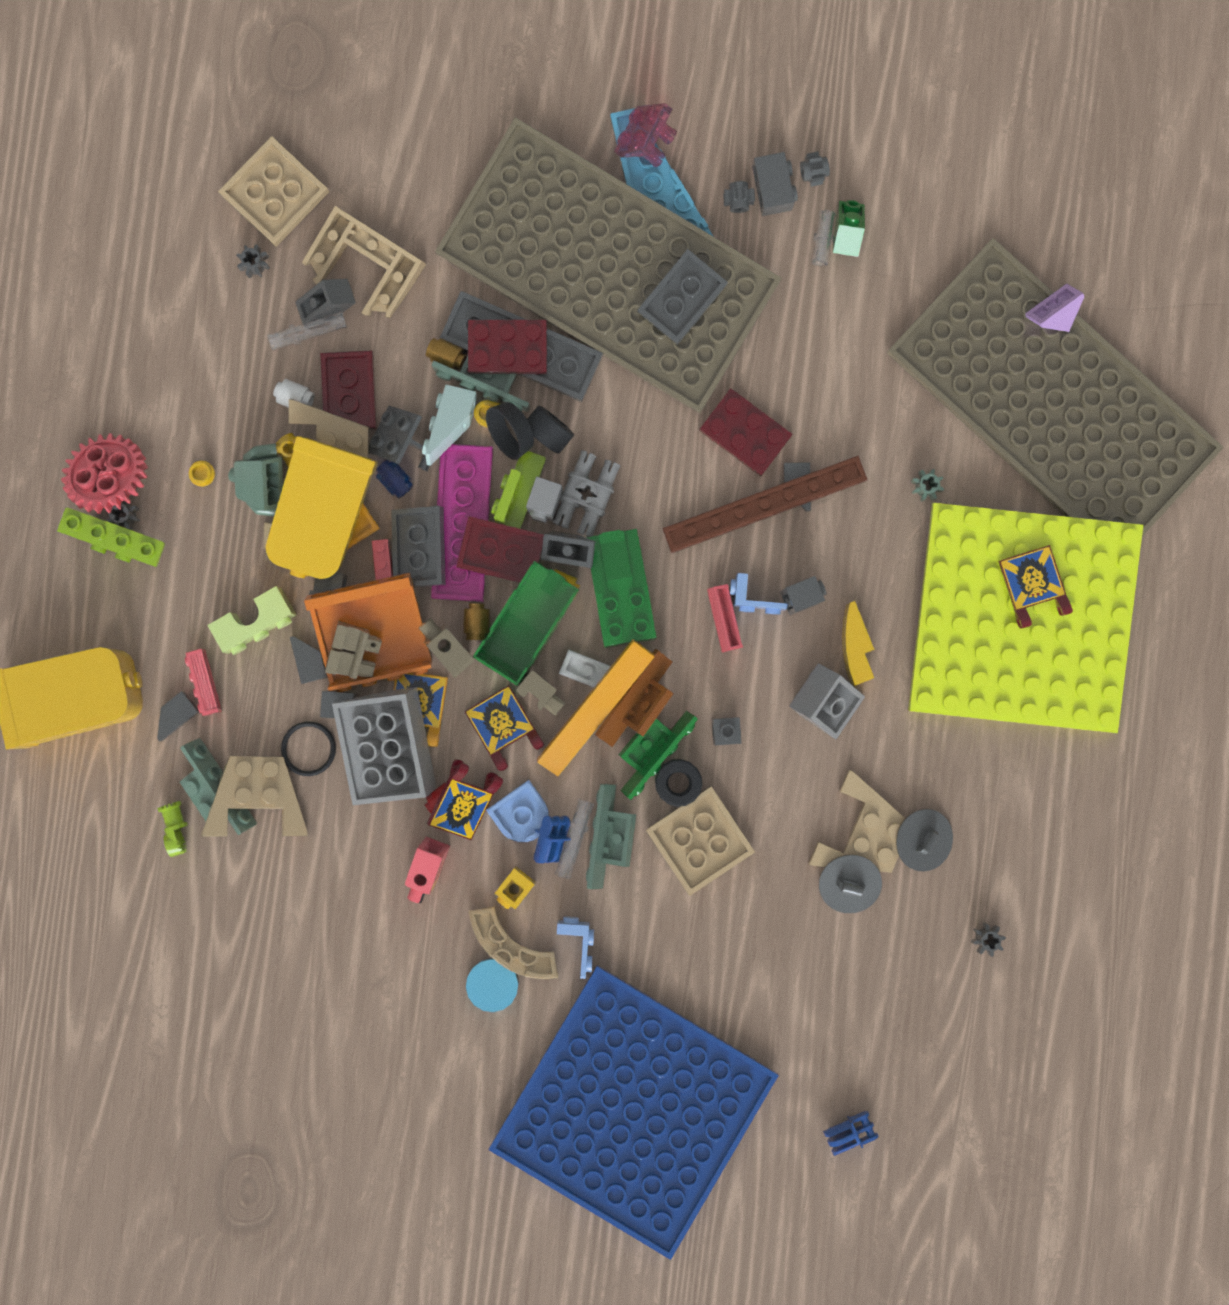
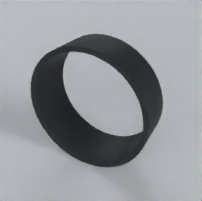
[486,402,534,460]

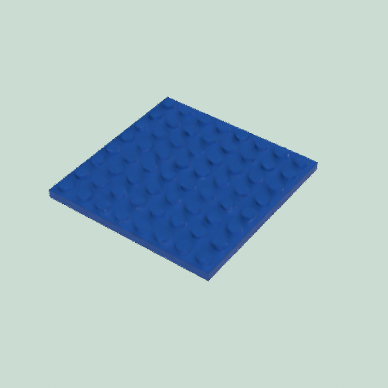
[488,965,779,1260]

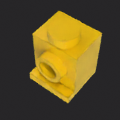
[495,866,536,909]

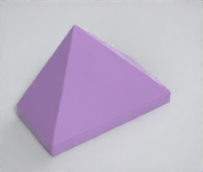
[1025,284,1084,332]

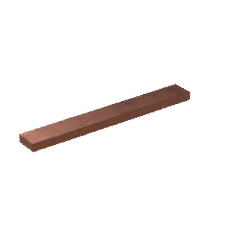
[662,456,868,554]

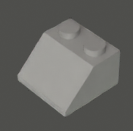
[789,663,865,739]

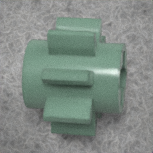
[911,469,944,501]

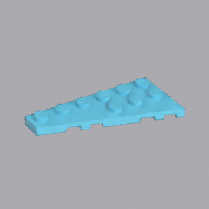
[610,108,714,237]

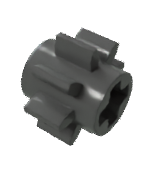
[800,151,830,187]
[723,181,755,213]
[236,244,270,278]
[105,501,140,530]
[971,922,1006,957]

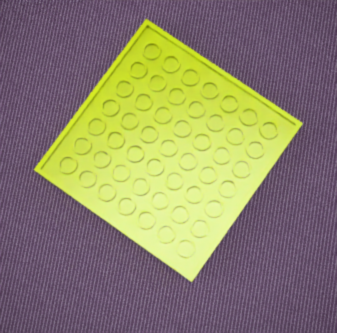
[908,503,1143,733]

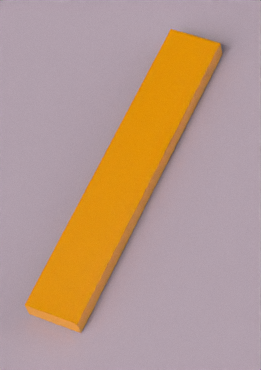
[537,639,655,776]

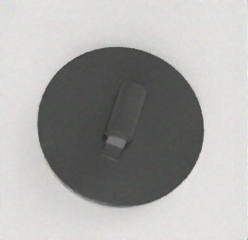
[896,809,953,872]
[819,855,882,913]

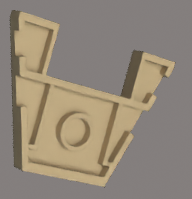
[289,399,369,458]
[201,756,307,837]
[809,770,906,873]

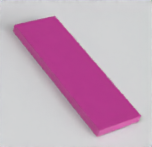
[431,444,493,602]

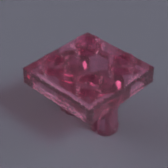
[614,103,677,167]

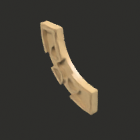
[468,907,558,979]

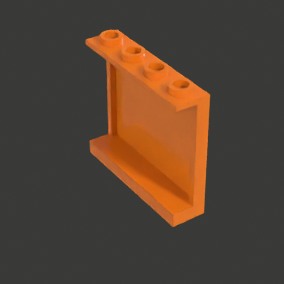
[304,572,433,692]

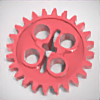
[61,433,148,514]

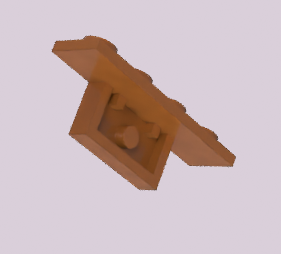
[594,649,674,747]

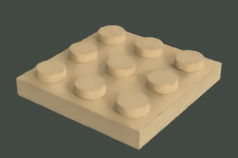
[218,136,329,247]
[646,786,755,896]

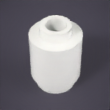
[273,379,315,408]

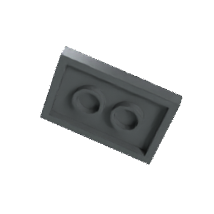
[637,249,728,345]
[391,506,446,587]

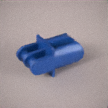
[534,815,571,863]
[823,1111,879,1156]

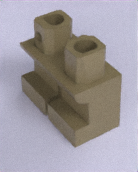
[325,620,382,679]
[516,670,565,716]

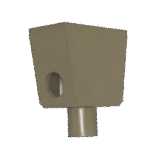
[419,618,475,678]

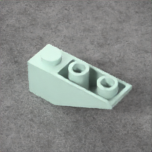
[422,385,477,466]

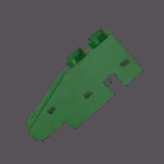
[586,529,657,648]
[473,561,580,686]

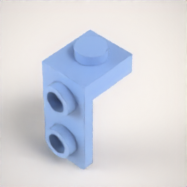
[730,573,788,615]
[557,916,594,979]

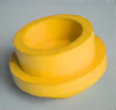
[188,460,215,487]

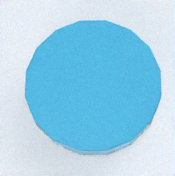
[466,958,519,1012]

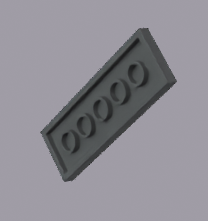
[440,291,603,402]

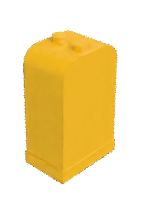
[266,436,378,579]
[0,647,143,750]

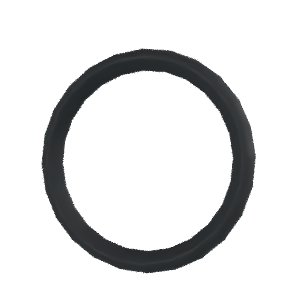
[281,721,336,776]

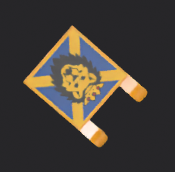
[393,673,448,747]

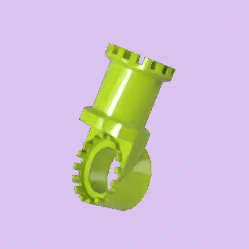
[157,801,188,857]

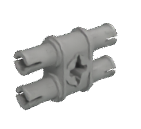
[553,450,621,537]

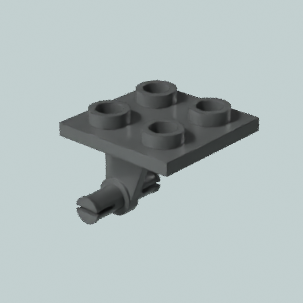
[369,406,430,472]

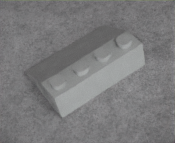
[332,687,437,805]

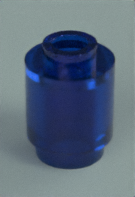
[376,460,414,499]

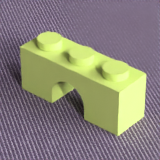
[207,586,297,655]

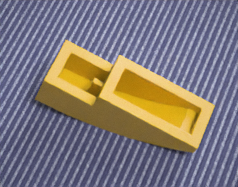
[842,601,875,686]

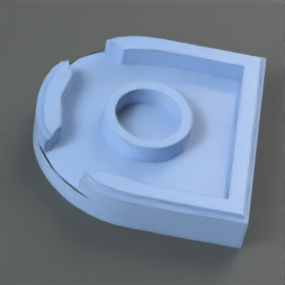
[486,780,549,842]

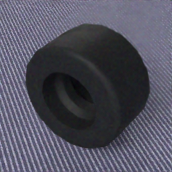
[527,406,574,454]
[655,759,703,807]

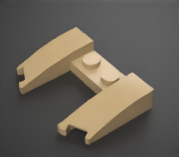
[302,206,426,318]

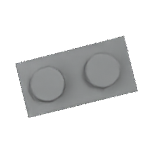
[526,476,563,524]

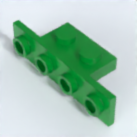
[618,710,698,800]

